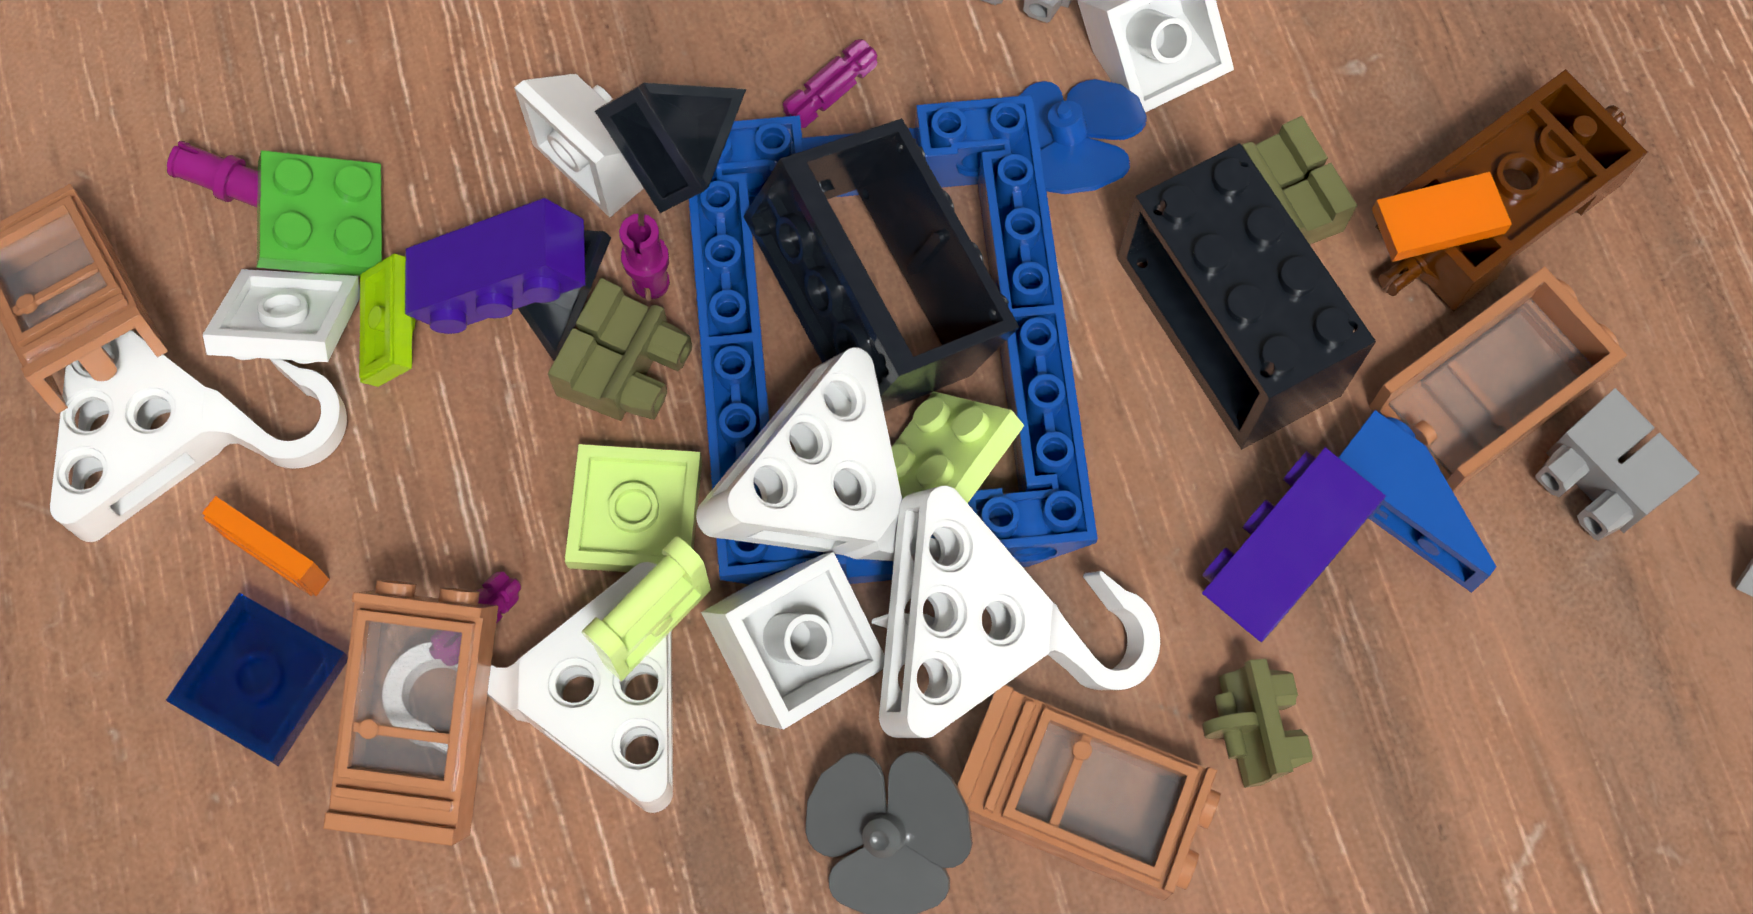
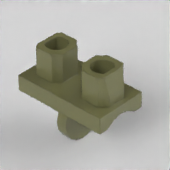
[1202,659,1313,788]

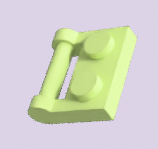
[581,536,711,682]

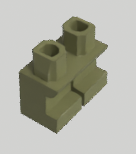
[1242,116,1357,245]
[548,278,692,421]

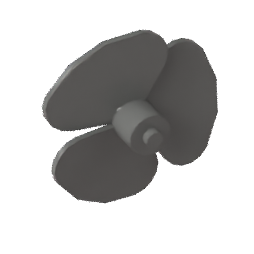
[805,751,973,914]

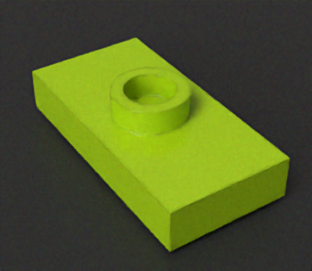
[359,253,416,387]

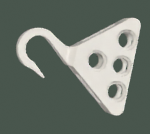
[50,330,347,542]
[696,348,941,628]
[879,486,1160,738]
[383,562,673,813]

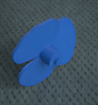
[1019,79,1147,194]

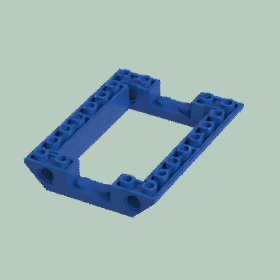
[689,95,1098,585]

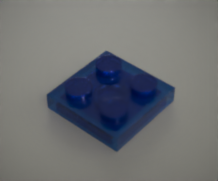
[165,593,348,767]

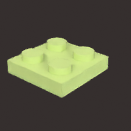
[891,391,1024,504]
[565,444,702,572]

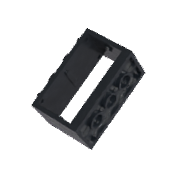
[743,118,1019,412]
[1117,143,1376,450]

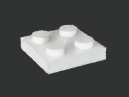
[203,269,360,364]

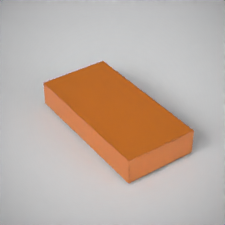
[1372,172,1512,262]
[202,496,330,596]

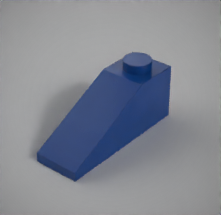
[1338,410,1497,593]

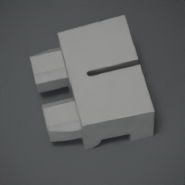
[1535,388,1700,541]

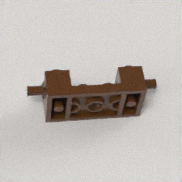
[1375,69,1648,311]

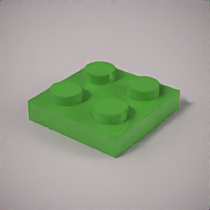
[257,150,382,277]

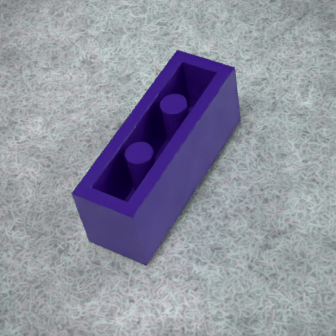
[405,198,585,334]
[1202,447,1386,643]

